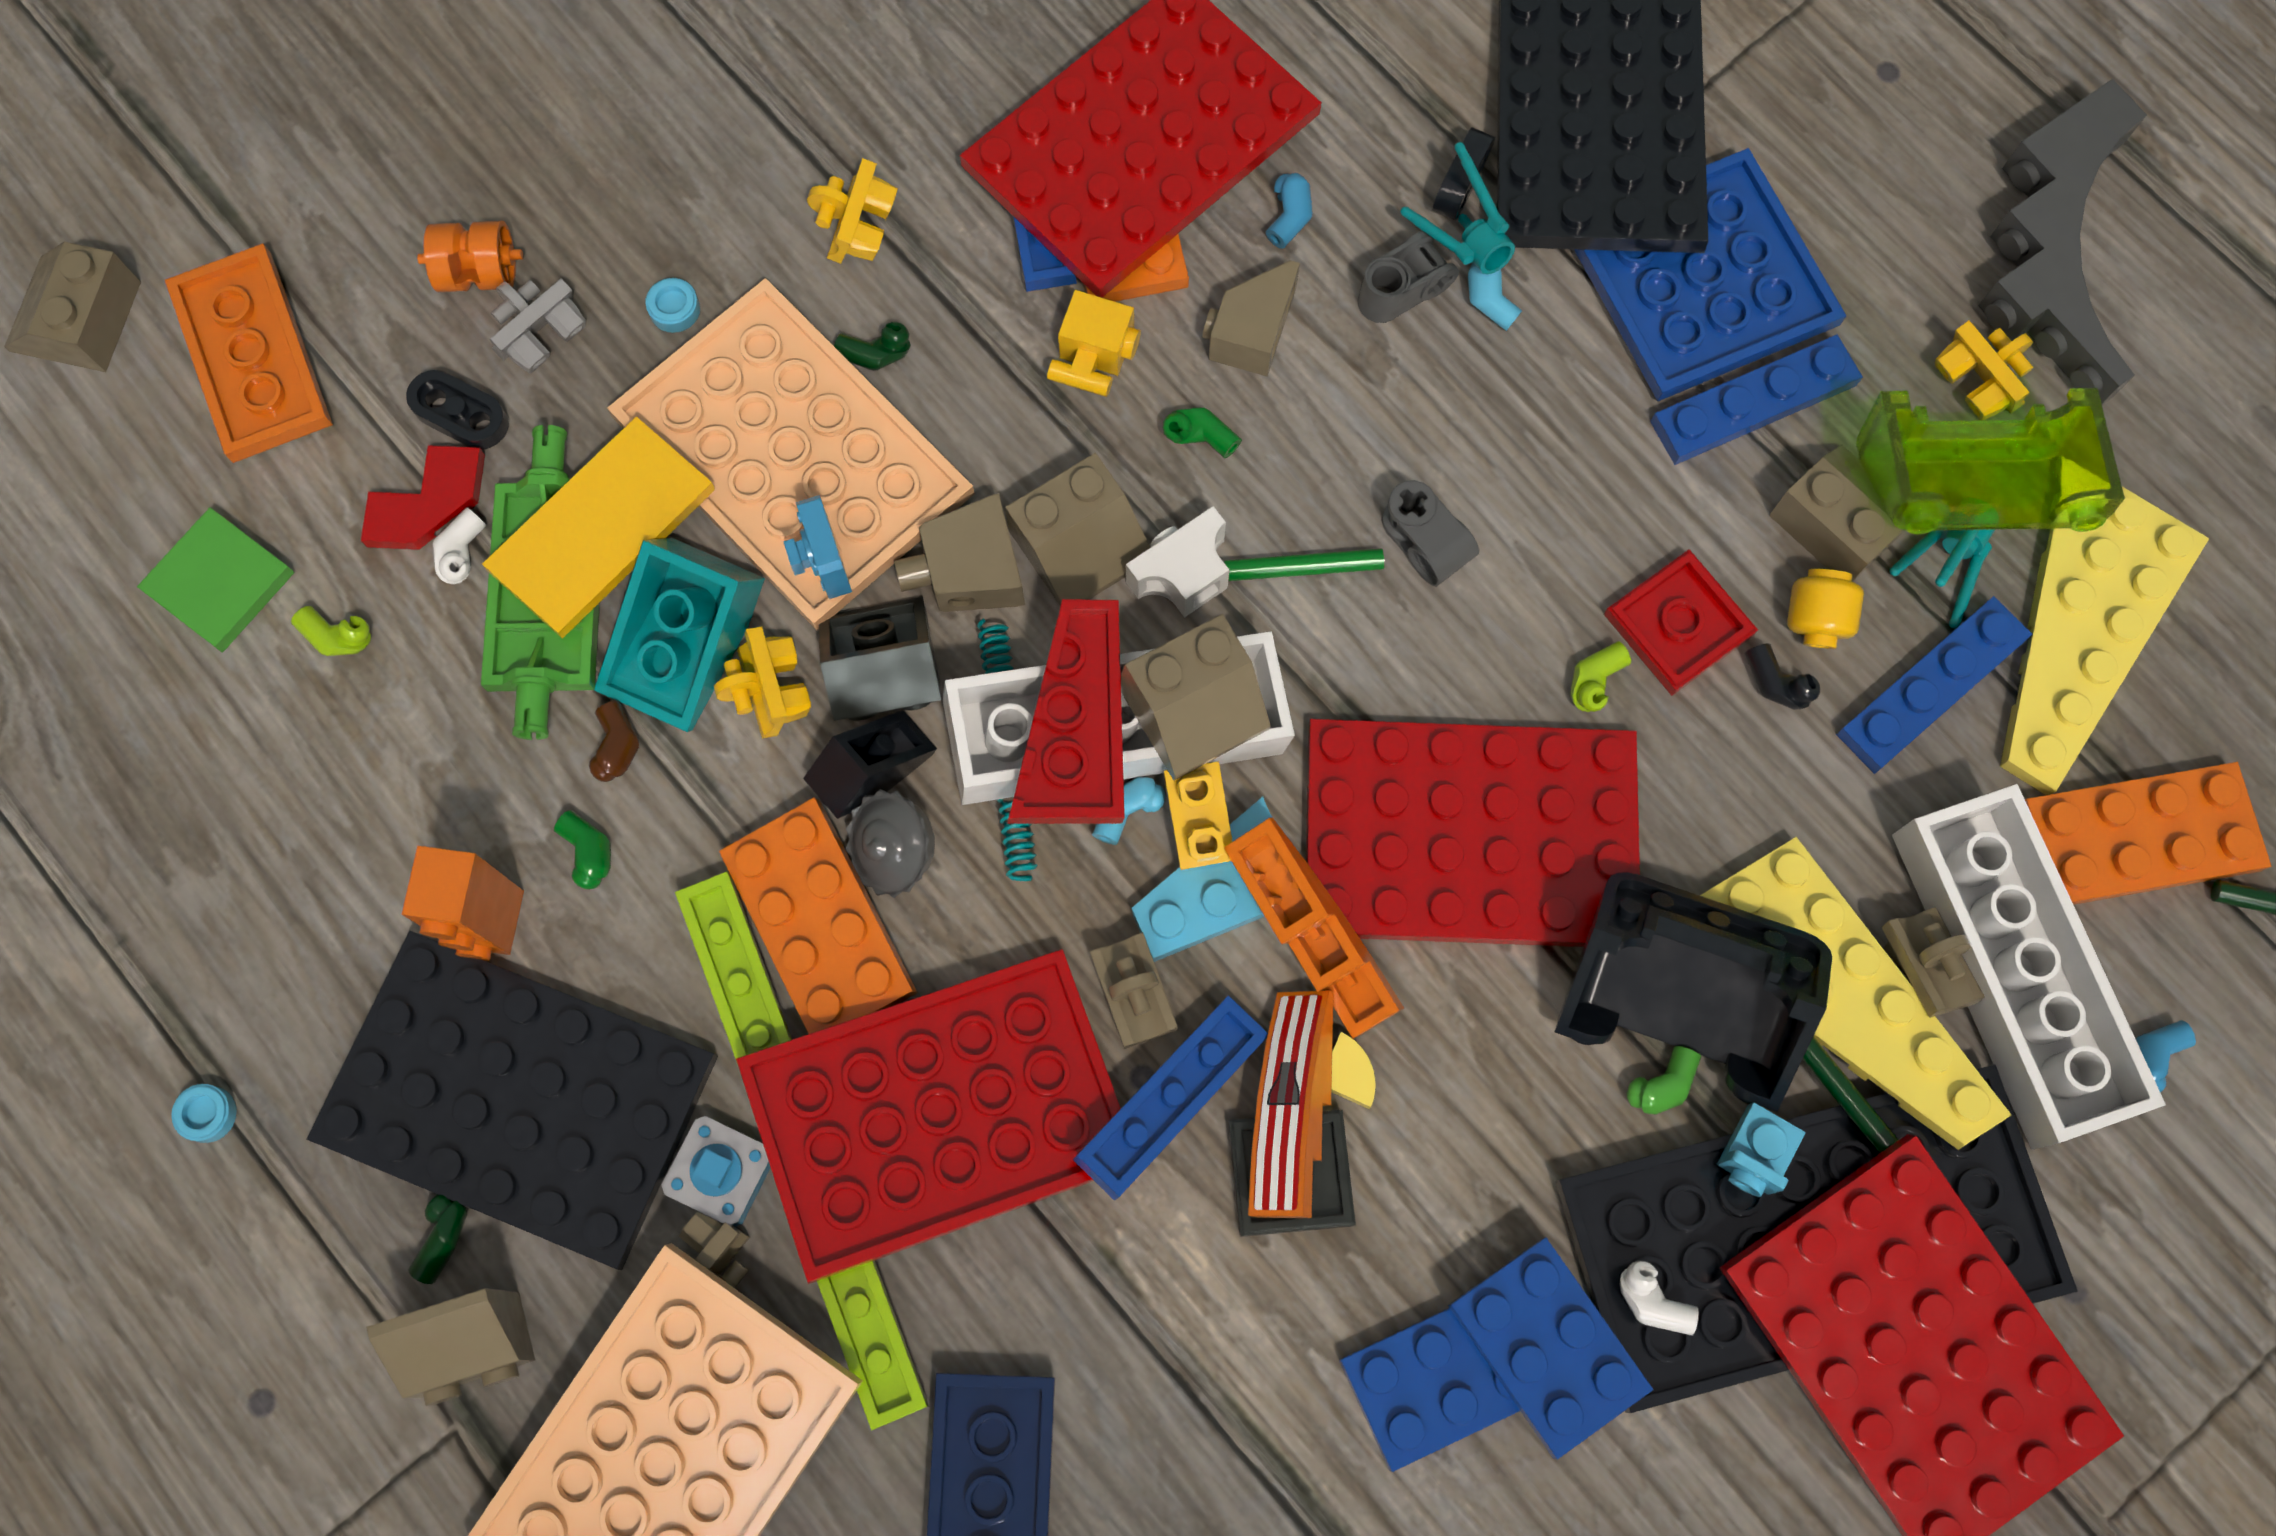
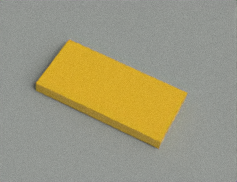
[482,416,715,639]

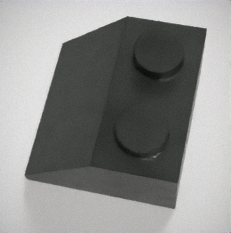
[819,597,942,721]

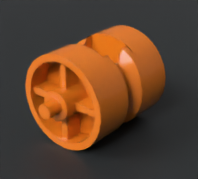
[417,221,523,292]

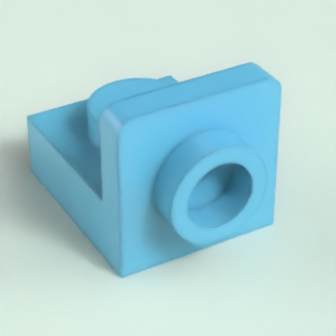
[1717,1102,1806,1197]

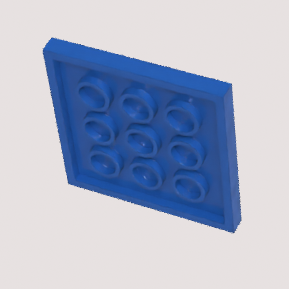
[1574,148,1846,401]

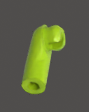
[291,606,371,656]
[1570,641,1631,712]

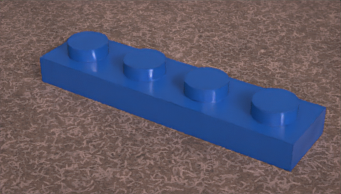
[1650,334,1863,465]
[1836,596,2033,774]
[1073,995,1268,1201]

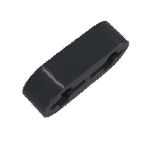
[1432,127,1496,220]

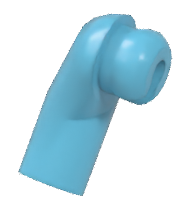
[1468,263,1522,331]
[1092,777,1166,845]

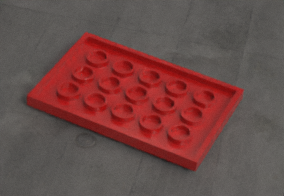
[960,0,1322,298]
[1306,719,1640,947]
[736,949,1121,1284]
[1720,1134,2124,1536]

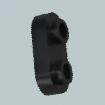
[406,370,509,449]

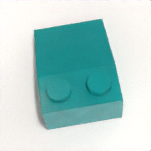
[594,538,765,732]

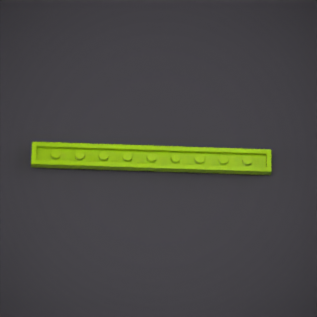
[675,872,929,1431]

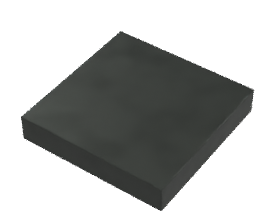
[1229,1109,1356,1237]

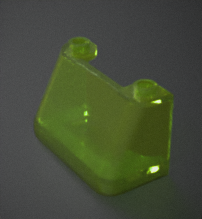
[1856,388,2125,534]

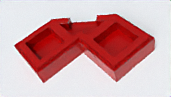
[361,445,485,550]

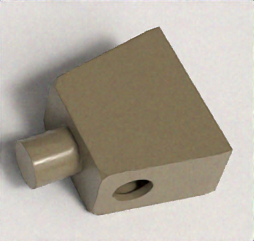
[894,494,1025,612]

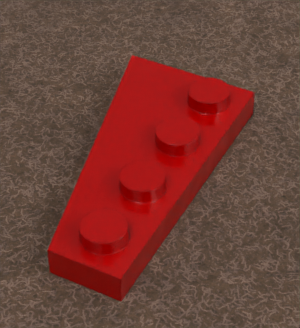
[1007,599,1125,824]

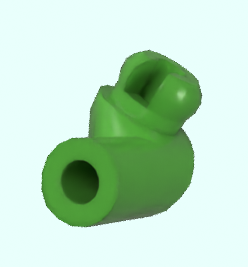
[1627,1046,1702,1115]

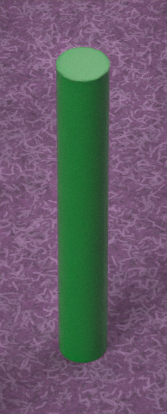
[1224,548,1384,581]

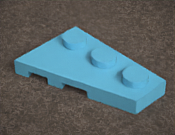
[1132,797,1272,962]

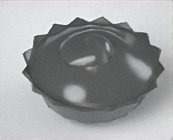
[845,789,935,898]

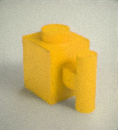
[1047,290,1141,397]

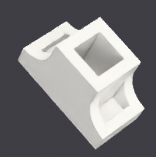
[1126,506,1229,618]

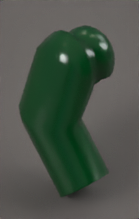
[834,322,911,371]
[408,1194,468,1284]

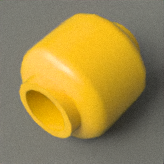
[1787,569,1864,649]

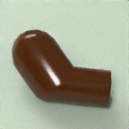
[589,701,639,782]

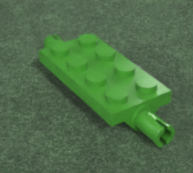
[481,425,600,740]

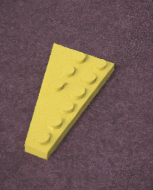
[2000,454,2209,795]
[1700,837,2011,1150]

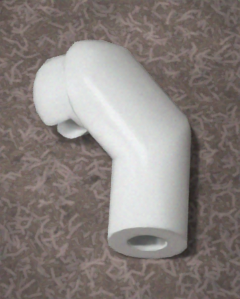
[1620,1261,1699,1336]

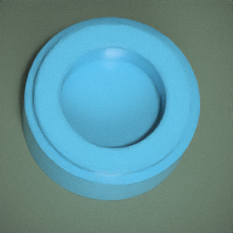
[645,278,700,333]
[171,1084,237,1143]

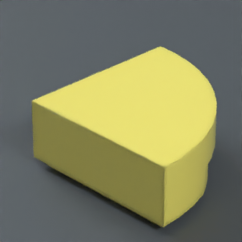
[1332,1032,1376,1109]

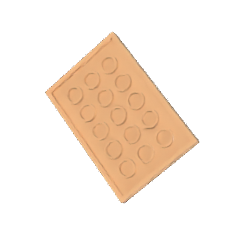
[607,278,975,630]
[468,1243,863,1536]

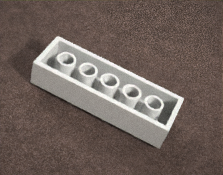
[943,631,1295,805]
[1892,784,2166,1150]

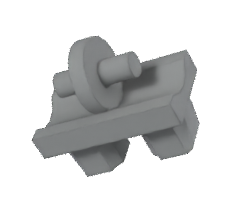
[490,278,586,374]

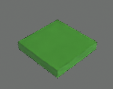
[137,507,295,653]

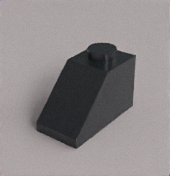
[803,710,937,819]

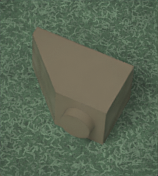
[1203,260,1300,377]

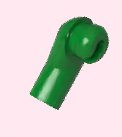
[1162,408,1242,458]
[554,810,611,890]

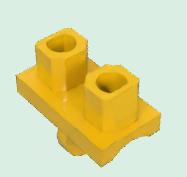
[807,158,898,264]
[1935,320,2034,421]
[714,627,811,739]
[1163,761,1233,870]

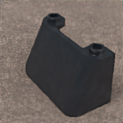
[1554,872,1832,1112]

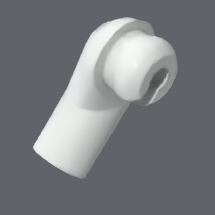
[433,507,486,584]

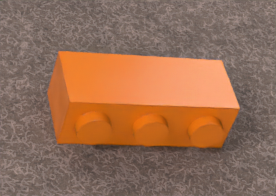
[401,845,524,961]

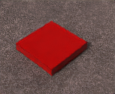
[1603,549,1758,696]

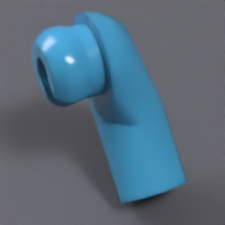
[1266,173,1313,249]
[2136,1020,2196,1092]

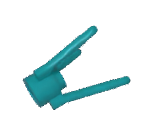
[1400,142,1515,275]
[1889,503,1998,629]

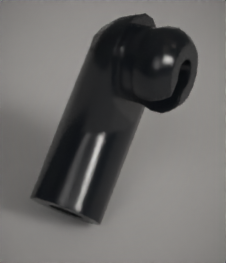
[1744,643,1820,710]

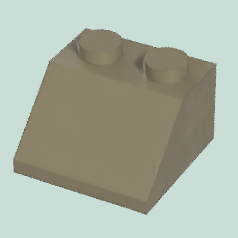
[4,242,141,372]
[1769,445,1921,582]
[1005,452,1150,607]
[1121,614,1271,780]
[366,1288,535,1406]

